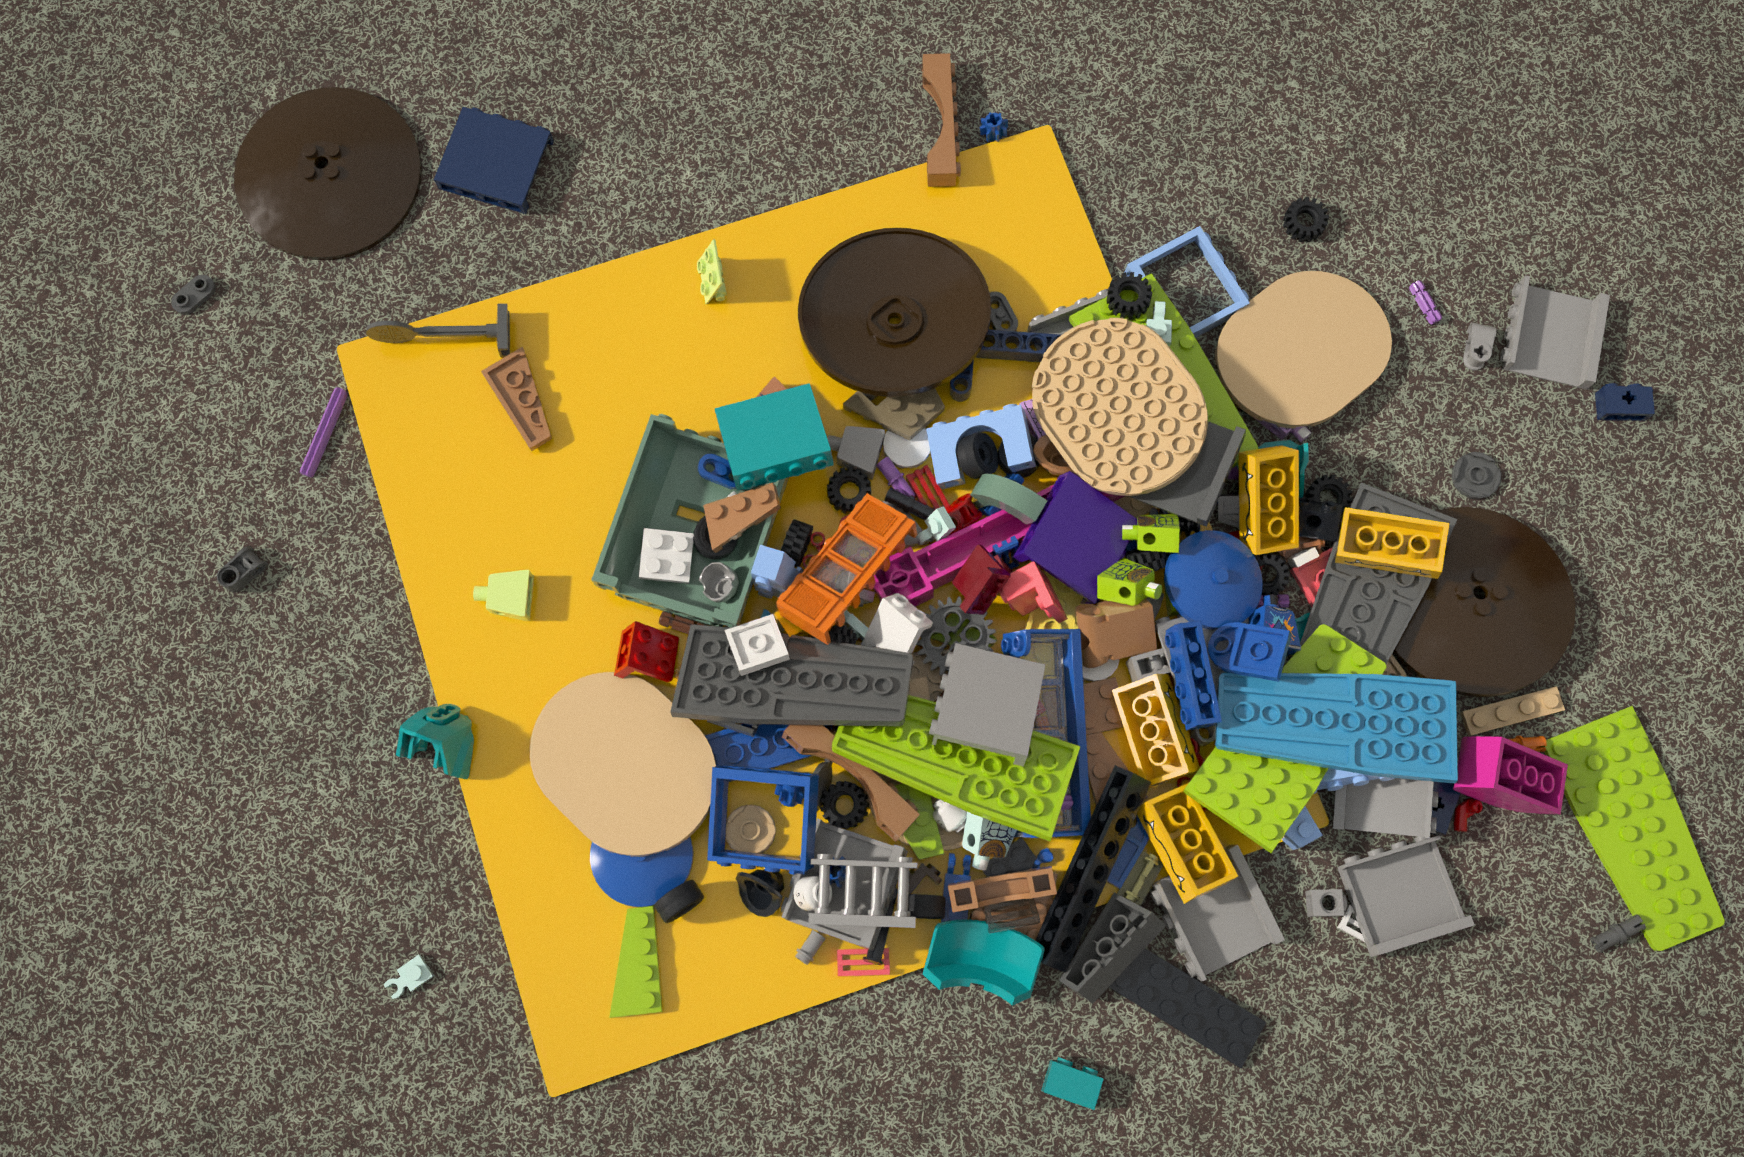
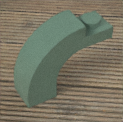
[970,474,1047,524]

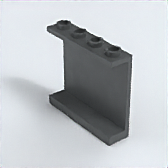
[1128,422,1246,527]

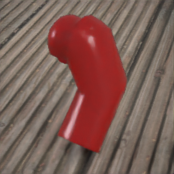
[1454,798,1483,832]

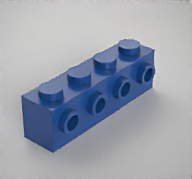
[1165,621,1222,730]

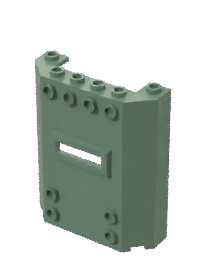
[591,414,789,628]

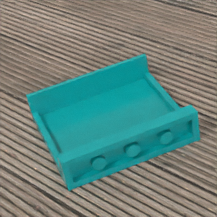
[714,383,834,491]

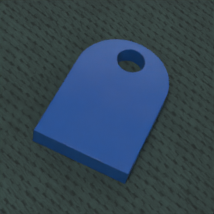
[1208,622,1292,682]
[1107,815,1149,889]

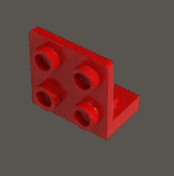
[614,621,679,683]

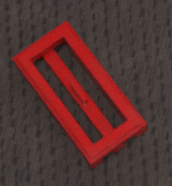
[906,465,949,511]

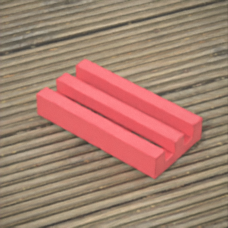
[837,948,890,976]

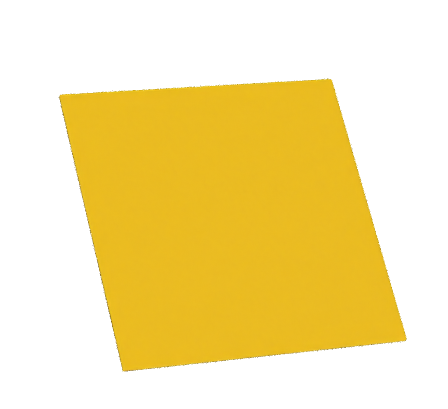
[337,125,1329,1097]

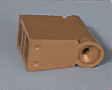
[1075,598,1157,668]

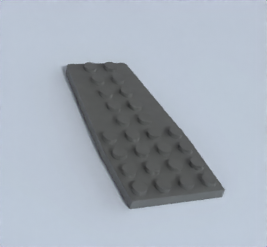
[1300,483,1457,664]
[670,624,913,726]

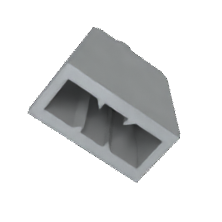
[827,426,885,480]

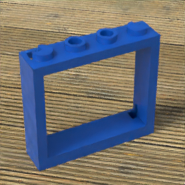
[707,765,819,875]

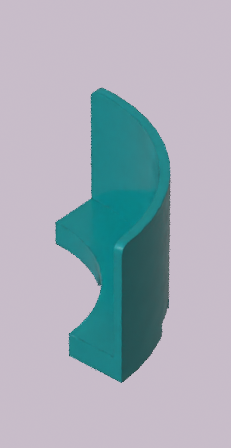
[922,920,1045,1006]

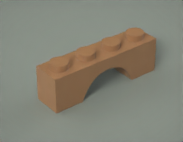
[948,866,1057,912]

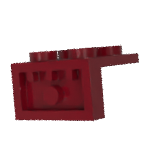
[952,545,1011,615]

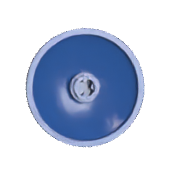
[1164,530,1263,630]
[590,836,694,907]

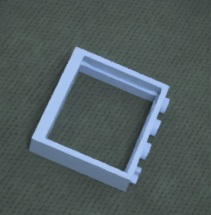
[1125,226,1250,338]

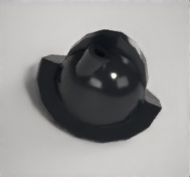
[736,869,784,917]

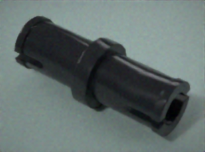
[884,487,935,520]

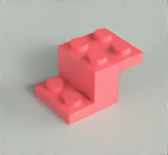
[994,555,1068,623]

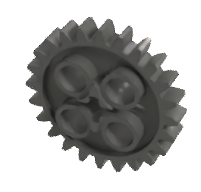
[916,597,996,676]

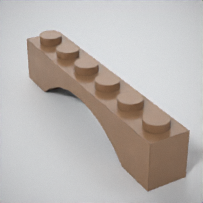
[922,53,961,187]
[782,725,920,842]

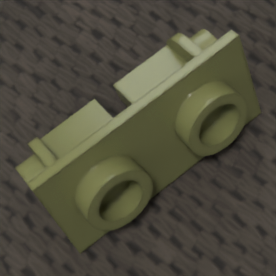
[1117,851,1163,906]

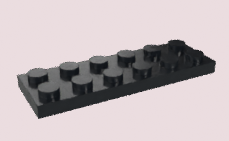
[1108,949,1266,1069]

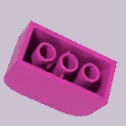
[1453,736,1568,815]

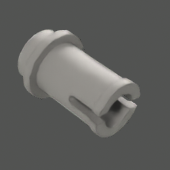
[795,930,826,965]

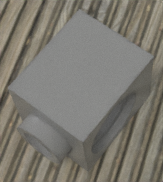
[1305,889,1347,917]

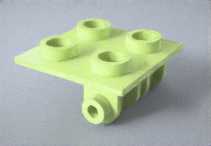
[697,240,727,304]

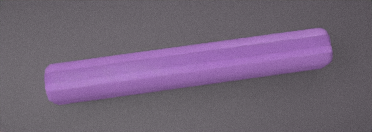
[300,387,348,477]

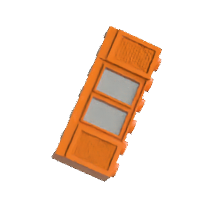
[776,493,918,645]

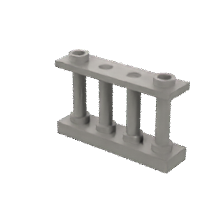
[808,854,917,928]

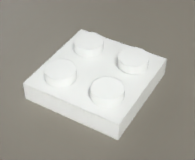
[638,528,694,584]
[725,614,790,676]

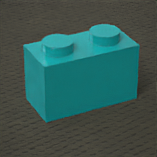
[1041,1057,1103,1110]

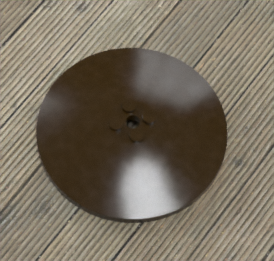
[234,87,422,260]
[798,228,991,397]
[1393,507,1576,697]

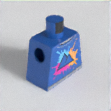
[1248,595,1301,656]

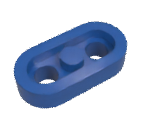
[698,454,736,489]

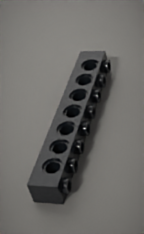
[1035,765,1151,972]

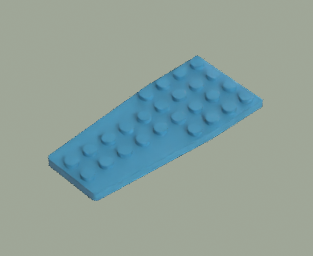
[1215,673,1458,784]

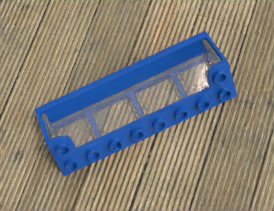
[1001,629,1091,838]

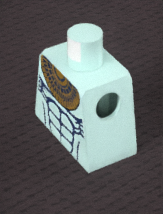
[962,812,1017,870]

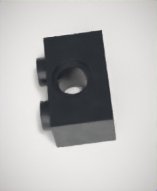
[1299,497,1342,542]

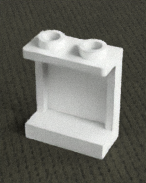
[861,593,933,665]

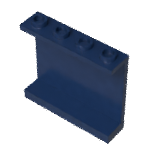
[434,107,554,214]

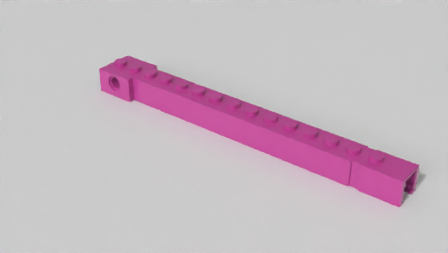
[873,474,1125,607]

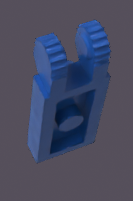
[941,853,971,923]

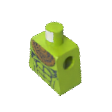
[1122,514,1180,553]
[1097,558,1162,606]

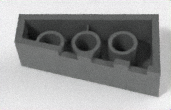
[1059,893,1166,1004]

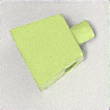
[473,570,534,621]

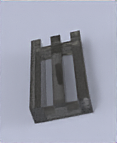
[982,898,1041,934]

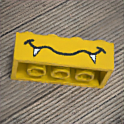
[1239,445,1299,555]
[1335,507,1449,579]
[1112,674,1200,787]
[1137,783,1238,904]

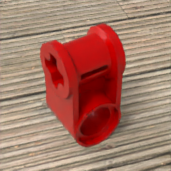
[945,494,983,536]

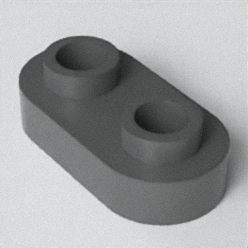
[171,275,216,315]
[990,291,1018,331]

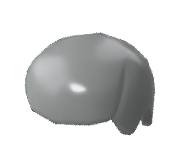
[699,562,739,603]

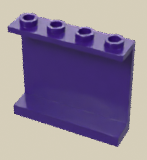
[1013,471,1137,604]

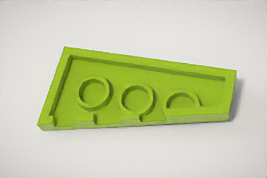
[609,906,663,1018]

